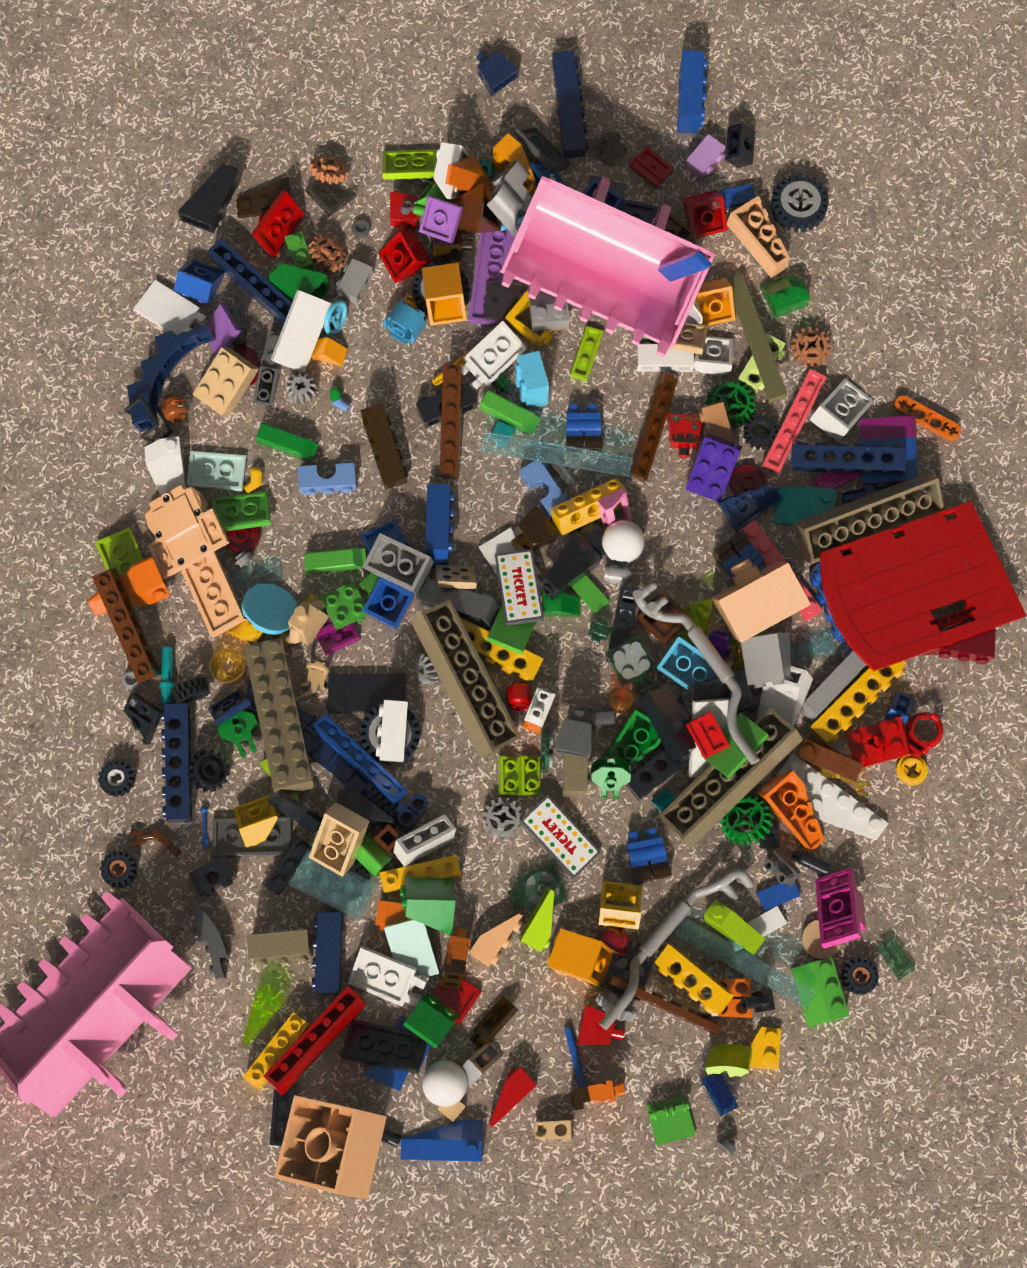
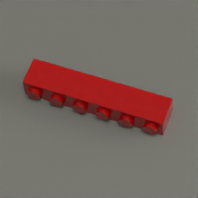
[263,986,366,1096]

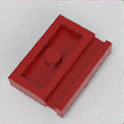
[629,146,674,189]
[686,711,730,759]

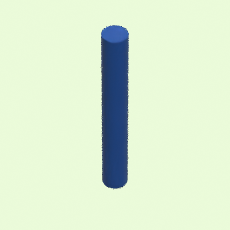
[564,1027,587,1088]

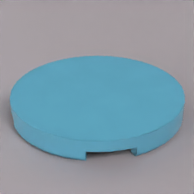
[241,584,298,635]

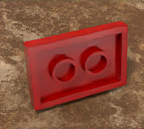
[251,191,305,258]
[846,717,912,769]

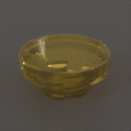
[210,648,245,683]

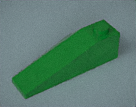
[603,705,661,767]

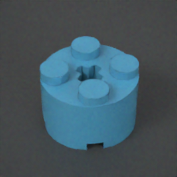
[383,300,426,344]

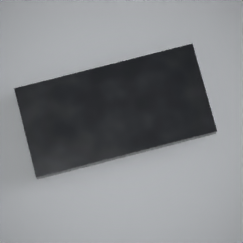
[328,674,406,713]
[340,1020,427,1074]

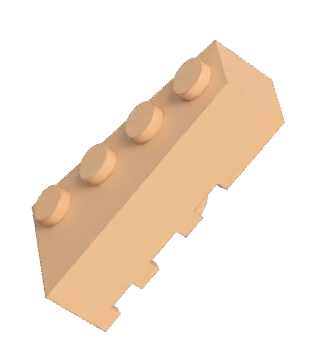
[727,195,790,278]

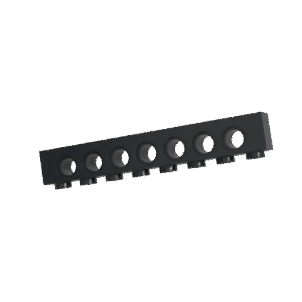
[625,693,760,801]

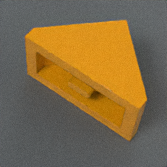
[311,337,348,367]

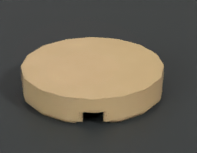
[801,920,841,960]

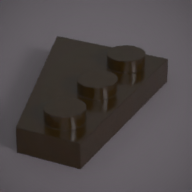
[236,177,291,219]

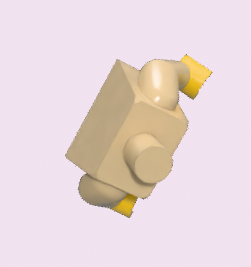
[279,593,329,646]

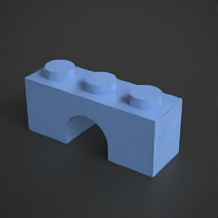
[519,458,570,521]
[298,463,357,495]

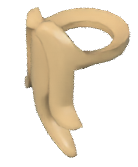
[300,661,329,699]

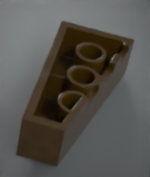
[360,403,408,490]

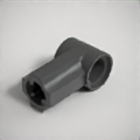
[229,307,246,345]
[576,707,615,729]

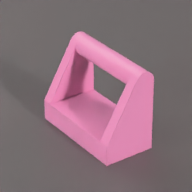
[597,489,632,530]

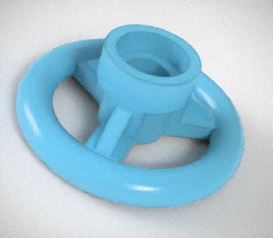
[324,300,347,335]

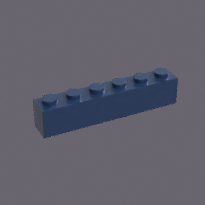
[552,51,589,158]
[208,238,292,326]

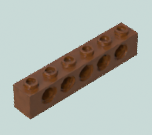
[92,568,161,684]

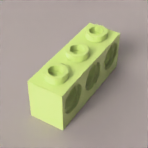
[737,333,786,394]

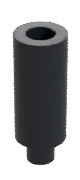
[792,850,832,876]

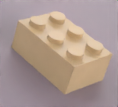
[193,347,259,416]
[309,802,370,877]

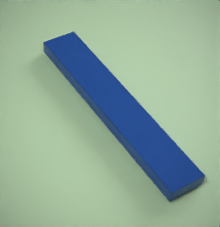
[311,713,408,805]

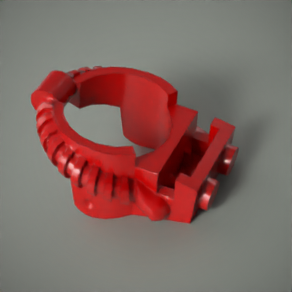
[906,712,944,758]

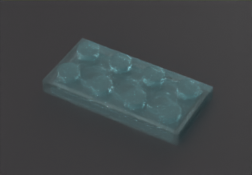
[289,849,378,921]

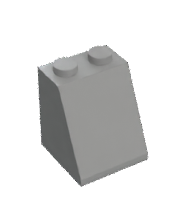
[741,632,791,688]

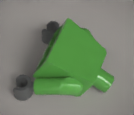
[400,178,455,216]

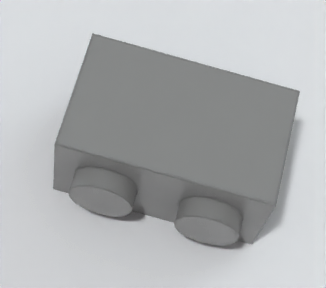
[335,259,373,305]

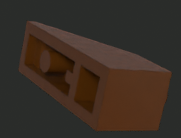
[797,738,864,781]

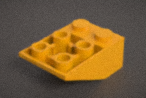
[493,133,536,197]

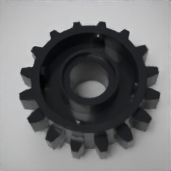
[187,750,230,793]

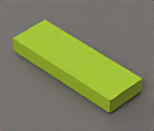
[570,325,604,382]

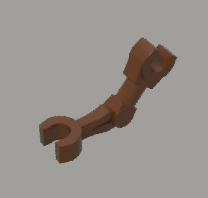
[129,830,182,858]

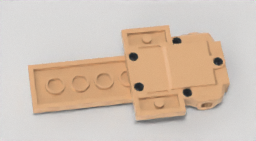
[145,485,247,638]

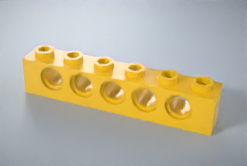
[459,617,544,683]
[808,661,907,745]

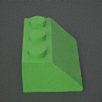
[791,957,850,1027]

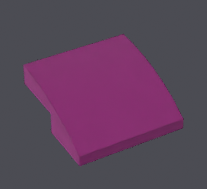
[316,611,360,656]

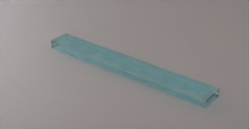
[481,432,633,477]
[672,918,816,1010]

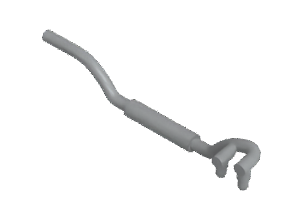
[633,582,760,765]
[599,868,754,1030]

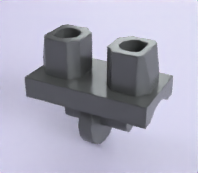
[763,848,801,887]

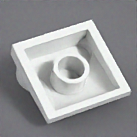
[694,336,733,375]

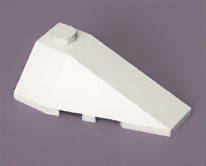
[144,436,187,496]

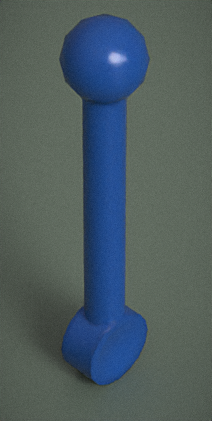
[200,806,209,847]

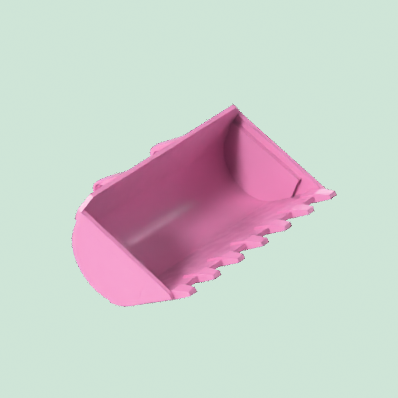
[501,176,715,357]
[0,891,192,1117]

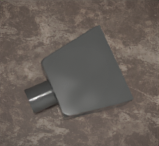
[553,710,592,759]

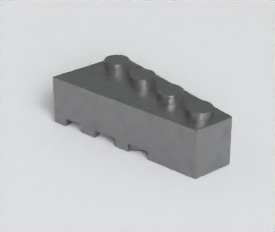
[415,578,500,630]

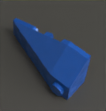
[400,1119,483,1162]

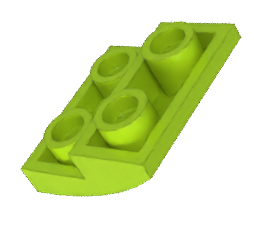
[498,756,540,796]
[705,1044,753,1077]

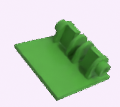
[319,581,368,630]
[646,1095,696,1146]

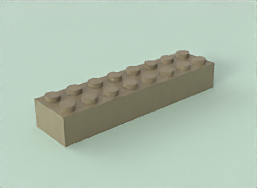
[794,473,944,564]
[410,599,521,758]
[243,638,314,794]
[658,707,803,849]

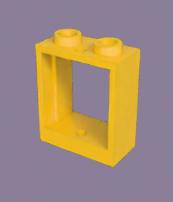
[505,290,559,349]
[599,881,642,929]

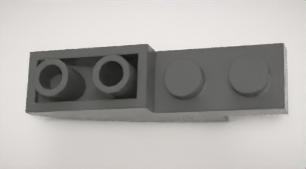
[253,331,282,406]
[189,903,229,981]

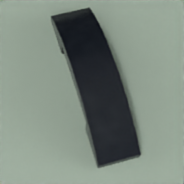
[606,586,640,663]

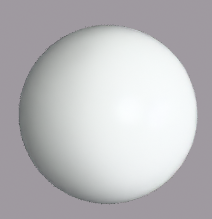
[602,520,645,563]
[422,1060,468,1107]

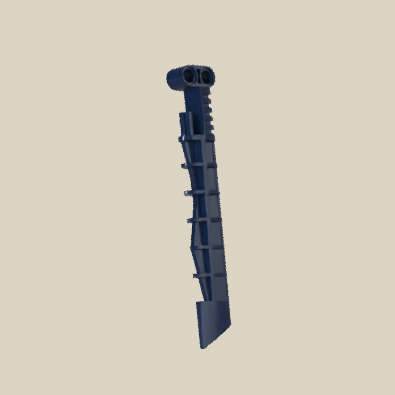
[246,680,428,831]

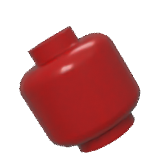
[506,681,532,711]

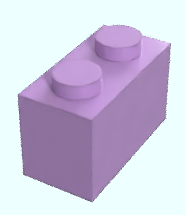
[685,134,726,180]

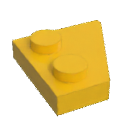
[749,1027,781,1070]

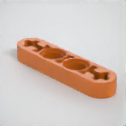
[894,396,961,441]

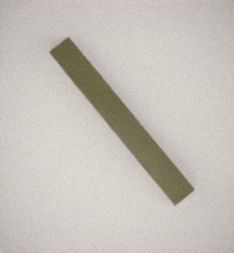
[727,273,788,403]

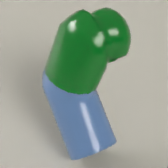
[329,386,351,412]

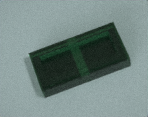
[875,936,915,981]

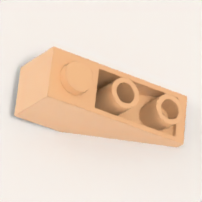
[469,914,523,967]

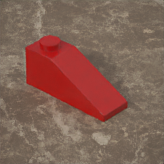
[489,1067,537,1127]

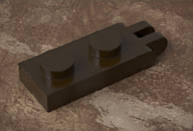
[470,996,518,1047]

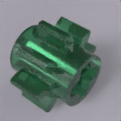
[588,619,611,644]

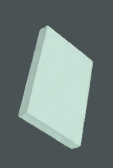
[186,450,247,492]
[384,919,440,977]

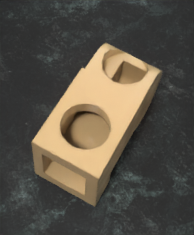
[534,1120,573,1140]

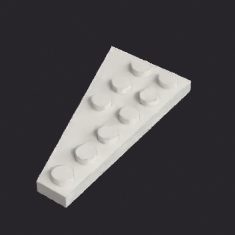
[760,754,889,840]

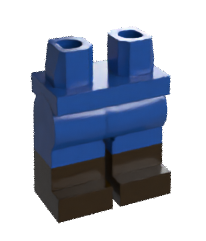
[566,404,602,454]
[713,530,766,578]
[627,828,672,884]

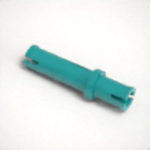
[159,647,175,706]

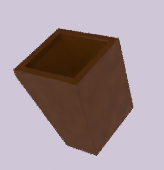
[450,183,501,235]

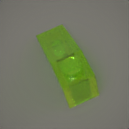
[242,984,287,1047]

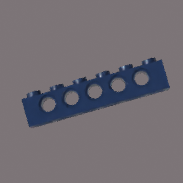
[791,442,907,475]
[161,703,192,823]

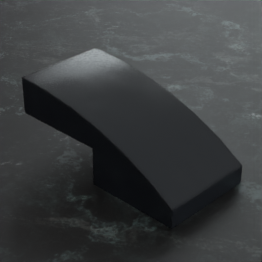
[757,811,780,849]

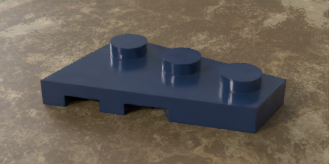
[716,482,782,532]

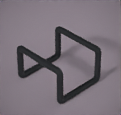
[124,397,173,443]

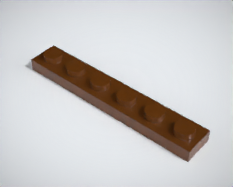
[439,364,463,478]
[630,371,678,481]
[607,975,722,1035]

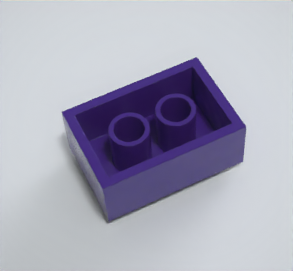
[685,433,743,501]

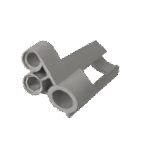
[487,159,532,237]

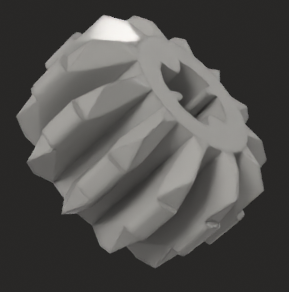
[285,372,317,405]
[414,652,441,685]

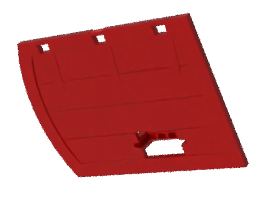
[820,501,1027,672]

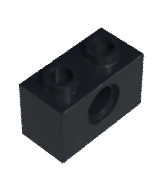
[725,122,755,168]
[188,855,236,897]

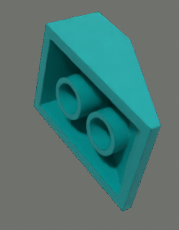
[773,487,837,527]

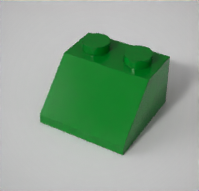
[760,274,810,319]
[403,993,460,1049]

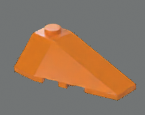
[445,155,492,193]
[87,556,170,615]
[756,770,825,853]

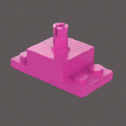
[815,868,866,948]

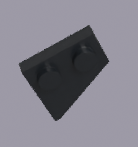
[124,692,163,745]

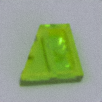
[682,599,713,645]

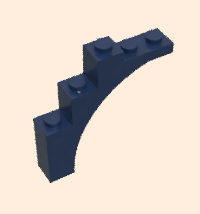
[127,325,216,432]

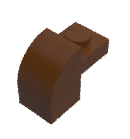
[373,824,402,867]

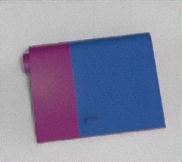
[859,414,919,484]

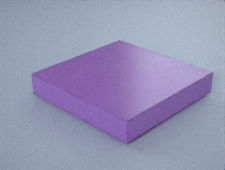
[419,196,463,243]
[205,304,241,356]

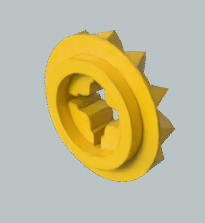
[896,755,928,786]

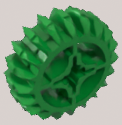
[705,379,756,429]
[720,794,773,846]

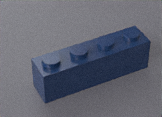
[312,912,343,994]

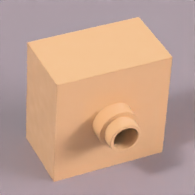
[711,558,811,642]
[274,1095,387,1200]

